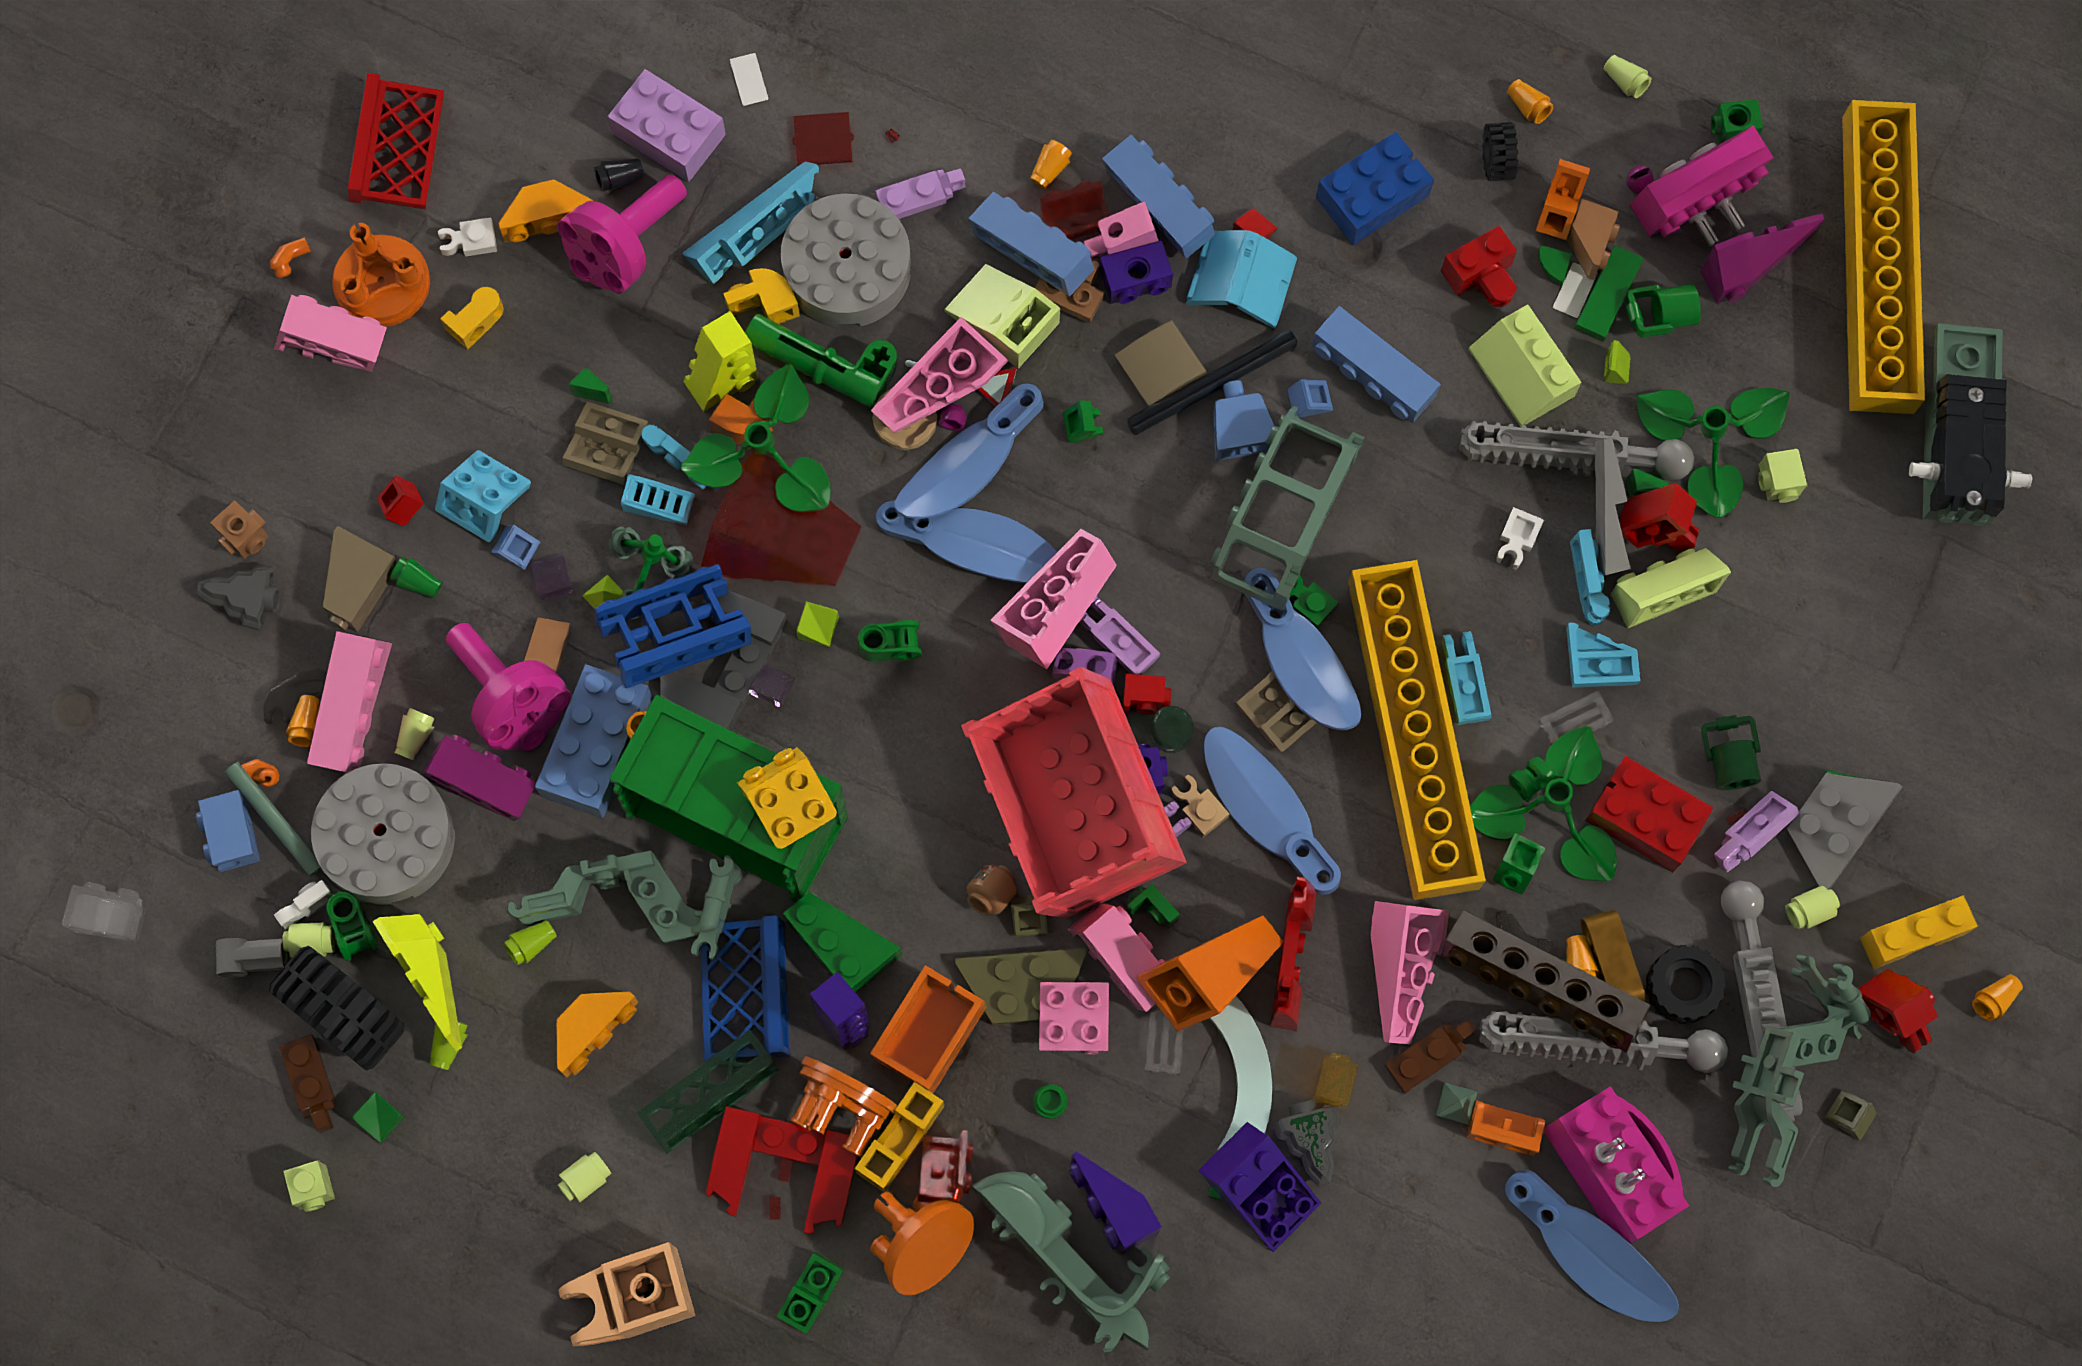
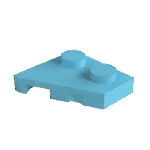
[1566,623,1640,688]

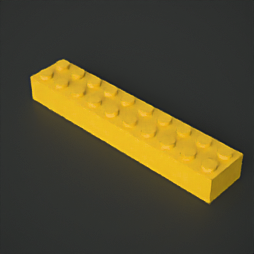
[1842,100,1925,414]
[1348,560,1486,900]

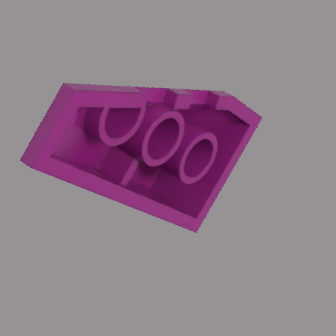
[1700,214,1824,304]

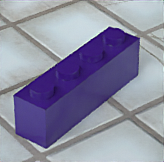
[810,971,870,1050]

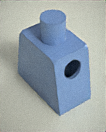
[1213,380,1274,461]

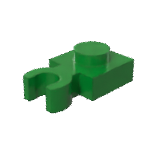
[1289,575,1339,629]

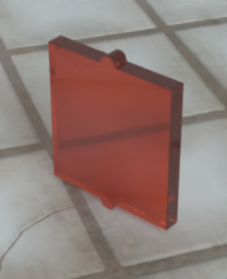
[792,112,854,166]

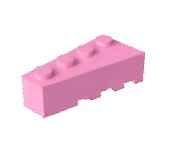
[990,529,1117,669]
[307,631,392,772]

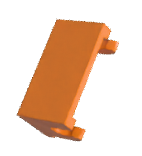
[1466,1100,1545,1157]

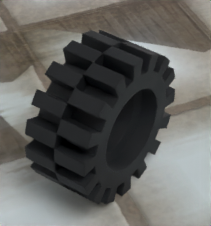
[1482,122,1519,181]

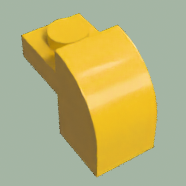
[723,268,800,324]

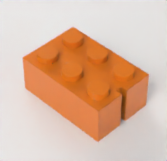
[870,965,987,1094]

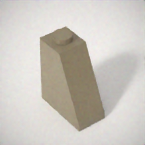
[323,526,398,633]

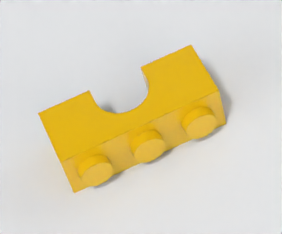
[1860,895,1978,969]
[855,1082,944,1193]

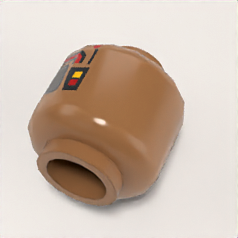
[967,865,1017,915]

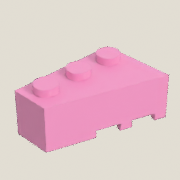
[274,295,387,372]
[1067,904,1165,1012]

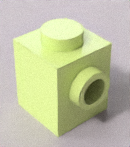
[1758,449,1807,503]
[283,1160,335,1212]

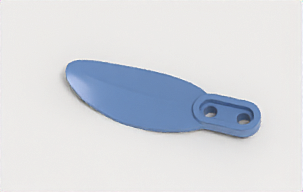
[894,384,1044,519]
[876,501,1057,584]
[1244,568,1361,730]
[1204,727,1341,895]
[1505,1169,1679,1322]

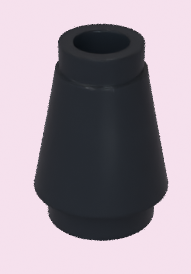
[594,158,644,192]

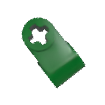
[858,620,922,662]
[326,892,379,962]

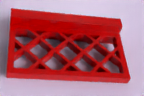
[348,73,444,210]

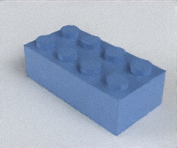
[535,664,652,818]

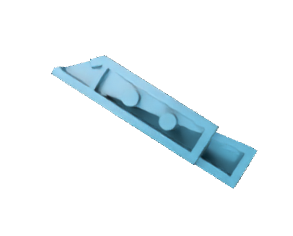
[682,162,819,284]

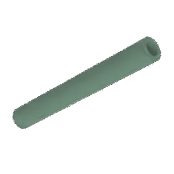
[225,762,322,877]

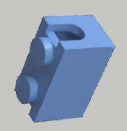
[196,790,261,872]

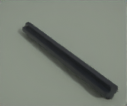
[1127,330,1297,435]

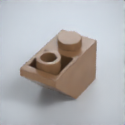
[1567,199,1620,279]

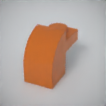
[1536,159,1590,240]
[709,394,773,445]

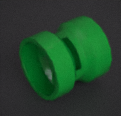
[1508,756,1555,802]

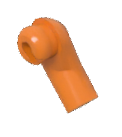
[270,237,311,278]
[241,759,280,787]

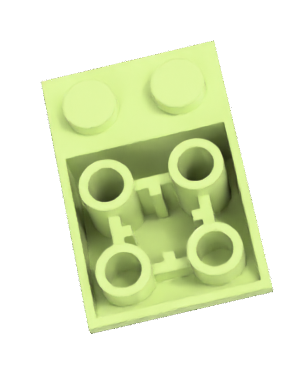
[944,264,1060,369]

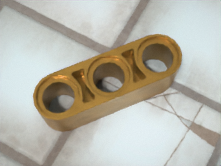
[1581,909,1645,1002]

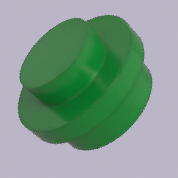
[1033,1084,1068,1119]

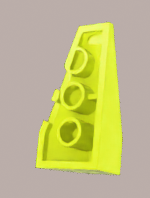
[373,914,462,1051]

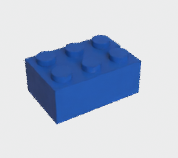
[1315,132,1434,245]

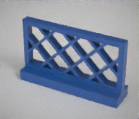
[700,915,790,1062]

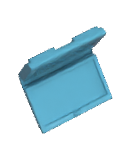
[1186,230,1297,329]

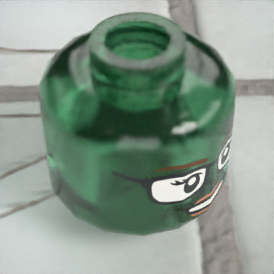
[1150,706,1194,753]

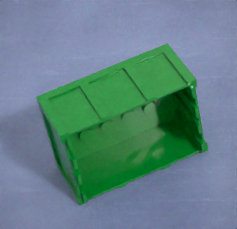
[609,694,848,902]

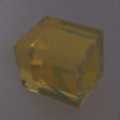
[1312,1053,1358,1110]

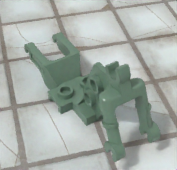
[508,850,742,960]
[1728,954,1871,1187]

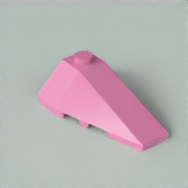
[871,317,1008,433]
[1371,901,1449,1044]

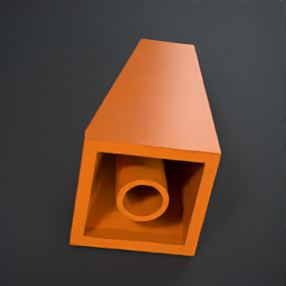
[1136,915,1283,1031]

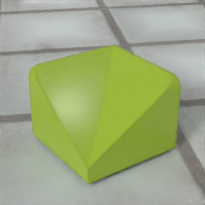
[797,601,839,648]

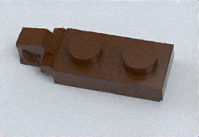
[1384,1019,1477,1094]
[279,1034,335,1133]

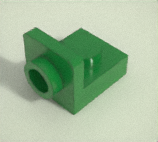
[1493,833,1545,894]
[1126,883,1180,929]

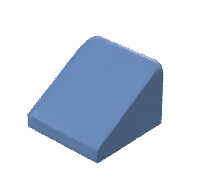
[1288,379,1333,417]
[491,525,541,570]

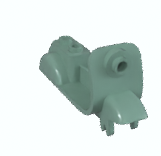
[972,1171,1171,1353]

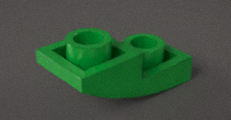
[777,1252,845,1334]

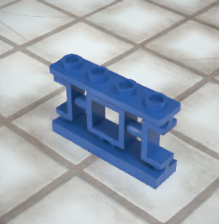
[595,565,751,689]

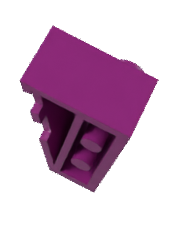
[421,734,537,821]

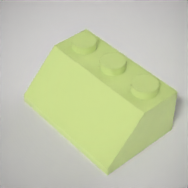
[1468,304,1582,427]
[1611,548,1731,628]

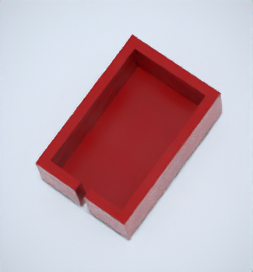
[1585,756,1714,873]

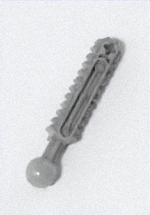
[1458,421,1694,481]
[1721,880,1803,1122]
[1479,1011,1728,1073]

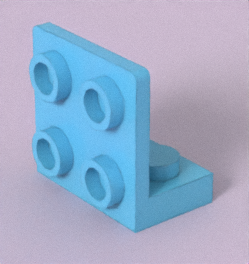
[435,450,531,543]

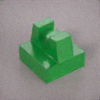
[1063,400,1103,444]

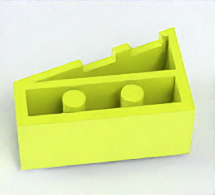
[683,311,759,412]

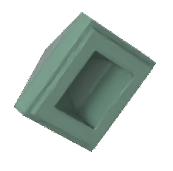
[1436,1082,1478,1125]

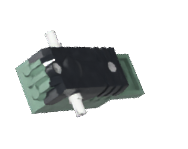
[1909,323,2032,526]

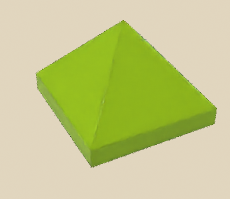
[582,575,623,610]

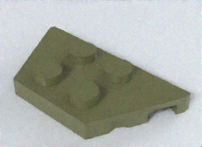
[955,948,1086,1026]

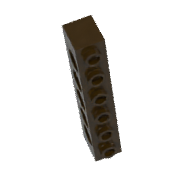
[1440,910,1650,1053]

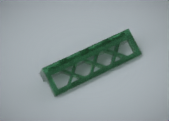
[637,1030,779,1154]

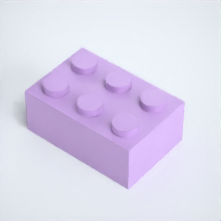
[607,69,726,182]

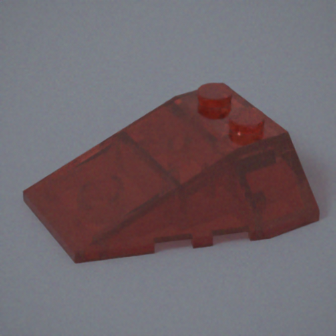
[701,452,861,586]

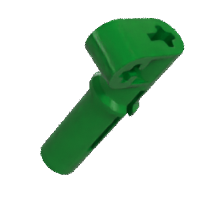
[745,313,897,409]

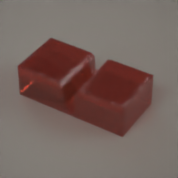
[1725,808,1748,825]
[778,1158,793,1182]
[770,1197,781,1220]

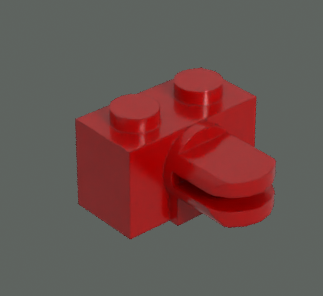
[1441,225,1517,308]
[1619,483,1700,552]
[1858,969,1938,1053]

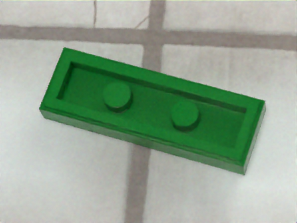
[1574,245,1644,342]

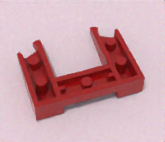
[1270,877,1317,1031]
[706,1106,859,1234]

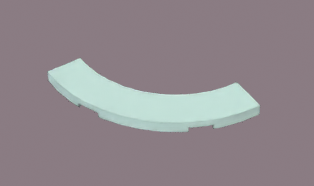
[1209,996,1272,1150]

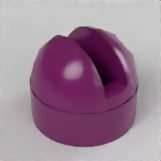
[1626,165,1653,193]
[939,403,966,431]

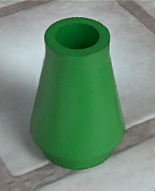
[390,557,443,599]

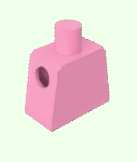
[1084,201,1158,259]

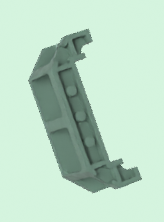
[1209,405,1365,611]

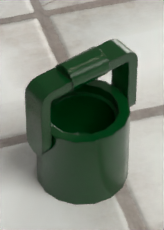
[1701,715,1762,791]

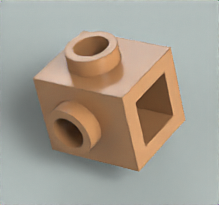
[210,500,269,559]

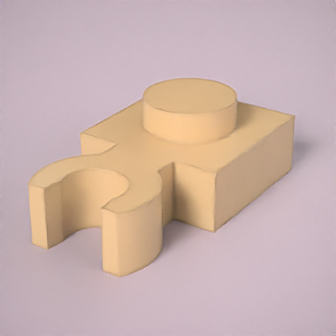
[1171,775,1230,838]

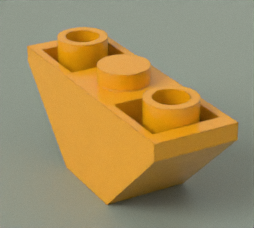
[498,179,593,242]
[557,992,638,1078]

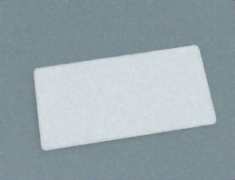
[730,53,768,106]
[1553,263,1598,318]

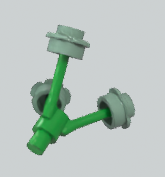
[609,527,693,619]

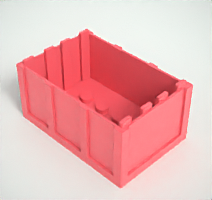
[961,667,1187,919]

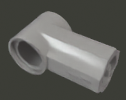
[216,938,287,978]

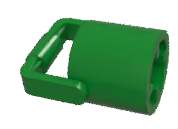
[1626,284,1701,338]

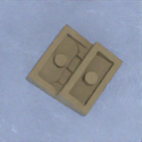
[1115,320,1208,406]
[563,401,648,485]
[1234,671,1317,753]

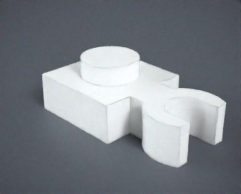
[438,217,497,257]
[1496,507,1544,570]
[274,880,334,930]

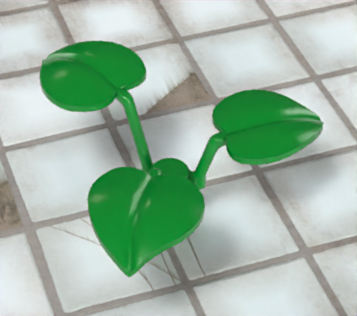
[681,364,831,512]
[1637,388,1790,518]
[1470,726,1617,882]

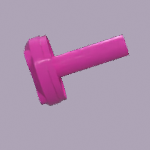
[557,174,687,294]
[446,623,572,751]

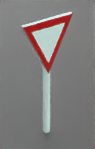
[905,360,1017,406]

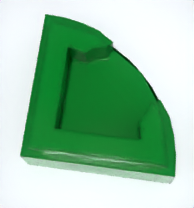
[1538,245,1571,286]

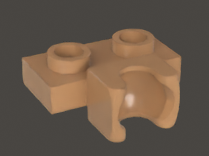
[1035,261,1104,323]

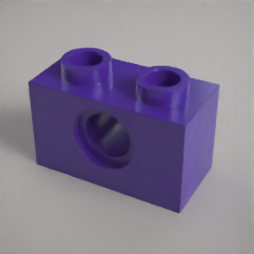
[1100,240,1173,304]

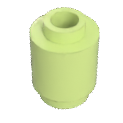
[1785,885,1840,930]
[283,922,336,958]
[557,1152,612,1203]

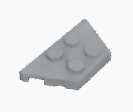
[1787,773,1903,890]

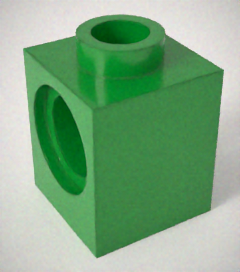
[1711,99,1763,144]

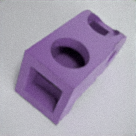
[1052,648,1118,687]

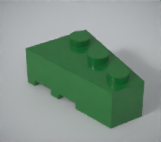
[783,892,902,993]

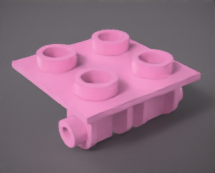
[1039,982,1109,1055]

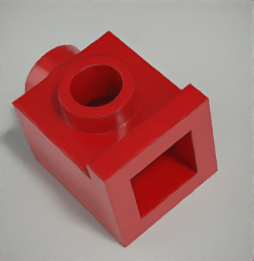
[1123,674,1171,715]

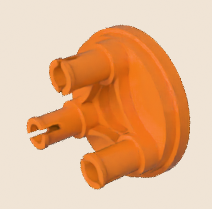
[332,223,430,327]
[790,1056,897,1157]
[870,1191,974,1295]

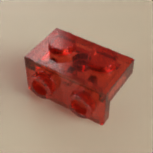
[1040,181,1110,240]
[917,1129,973,1203]

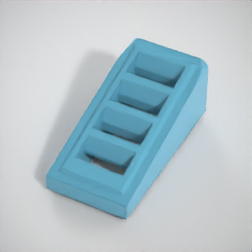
[621,474,695,526]

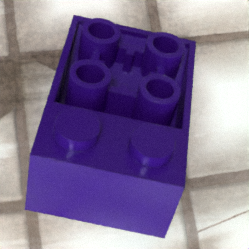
[1198,1122,1321,1252]
[1068,1151,1162,1254]

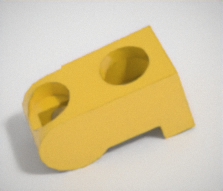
[440,287,504,350]

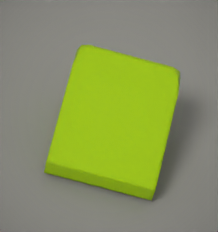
[1603,340,1631,385]

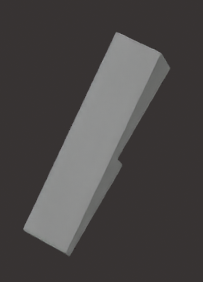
[1595,437,1631,575]

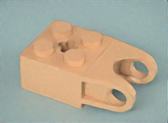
[558,1242,696,1346]

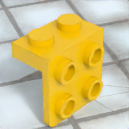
[737,747,837,849]

